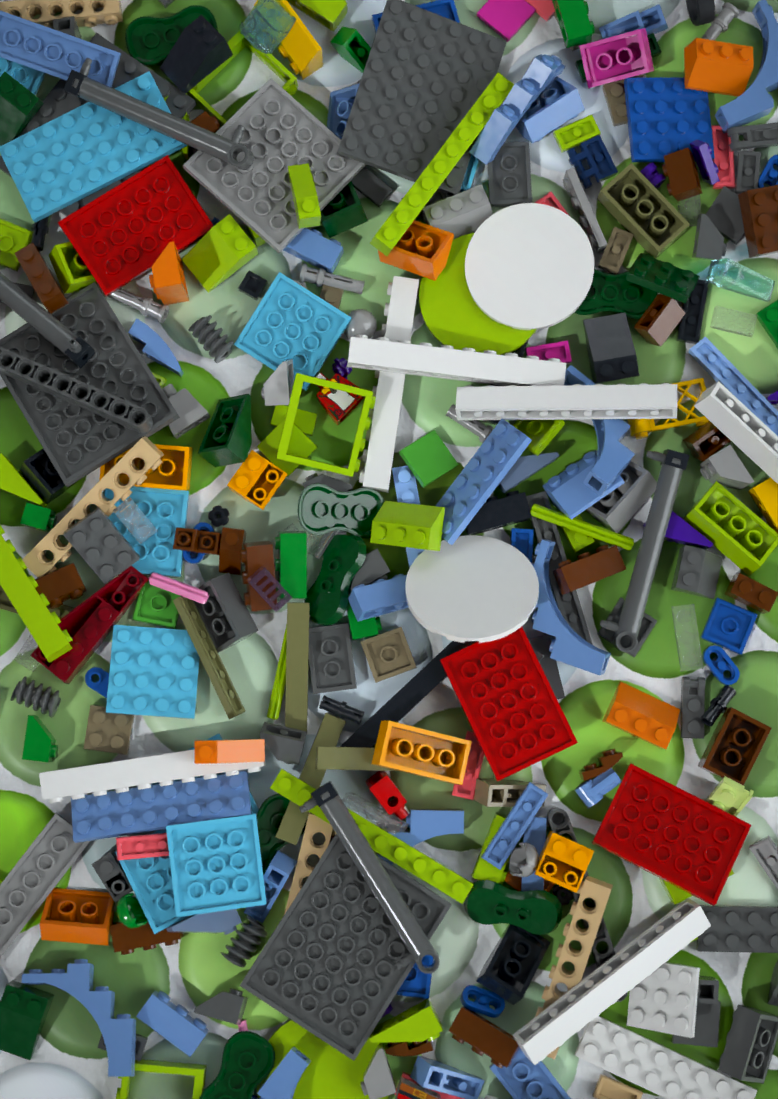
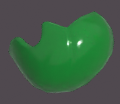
[116,893,148,929]

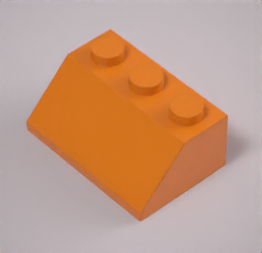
[684,38,754,97]
[378,220,454,281]
[149,241,189,305]
[602,681,680,749]
[40,888,115,946]

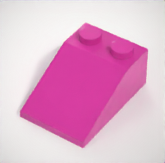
[579,28,654,88]

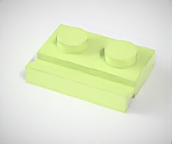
[705,776,754,817]

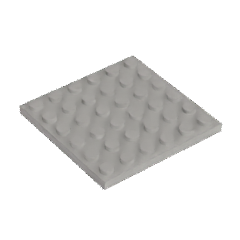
[183,78,366,253]

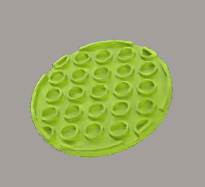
[419,233,537,355]
[256,1019,389,1099]

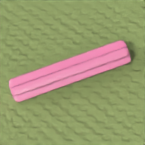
[148,572,209,604]

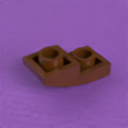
[173,527,222,555]
[579,749,623,781]
[385,1039,433,1056]

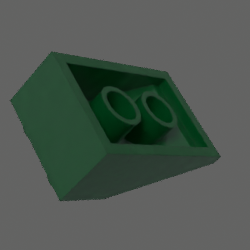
[0,71,44,146]
[320,181,368,238]
[198,394,252,467]
[0,980,54,1060]

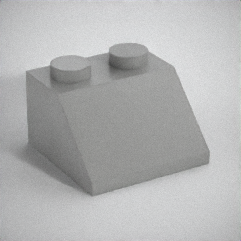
[700,445,754,490]

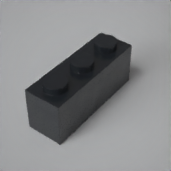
[466,490,532,536]

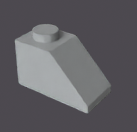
[261,359,294,406]
[361,1044,396,1099]

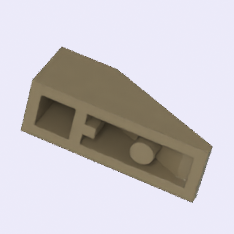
[474,778,547,807]

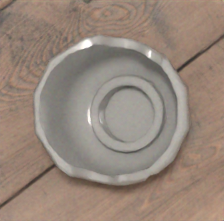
[344,309,377,340]
[509,842,539,877]

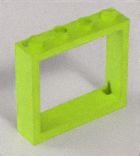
[187,27,298,127]
[276,372,376,477]
[116,1059,207,1099]

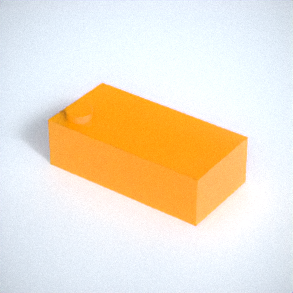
[99,444,193,491]
[372,720,472,785]

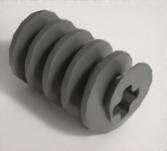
[188,315,234,363]
[11,676,61,718]
[221,915,268,967]

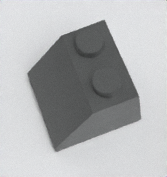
[671,545,723,599]

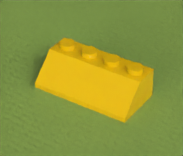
[254,0,323,80]

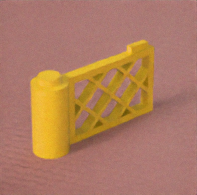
[627,378,709,439]

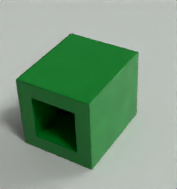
[20,503,57,533]

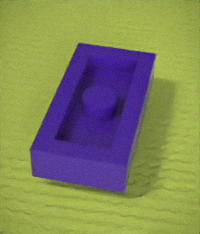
[689,139,720,185]

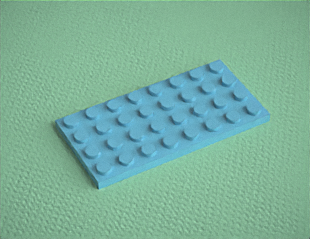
[0,71,188,223]

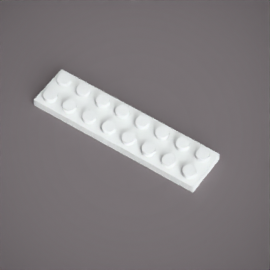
[574,1016,757,1099]

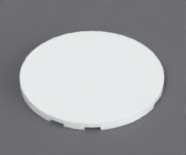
[465,203,594,330]
[405,535,539,643]

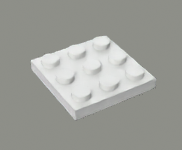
[627,962,700,1038]

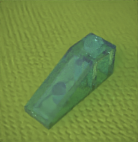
[706,258,775,302]

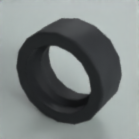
[686,0,715,26]

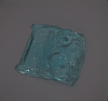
[240,0,296,54]

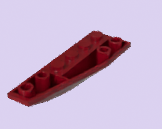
[30,566,149,684]

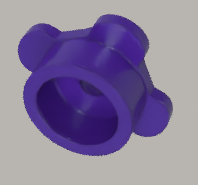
[332,358,352,379]

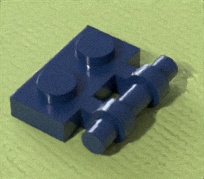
[567,135,618,189]

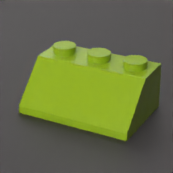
[370,501,445,551]

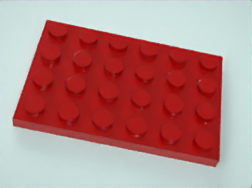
[58,155,214,297]
[440,627,578,781]
[592,763,752,906]

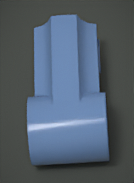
[575,768,621,808]

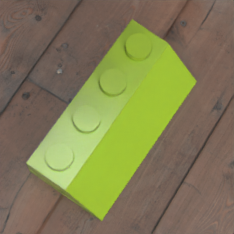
[683,481,778,576]

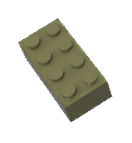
[597,163,690,259]

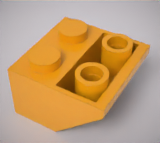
[227,450,288,510]
[535,831,594,893]

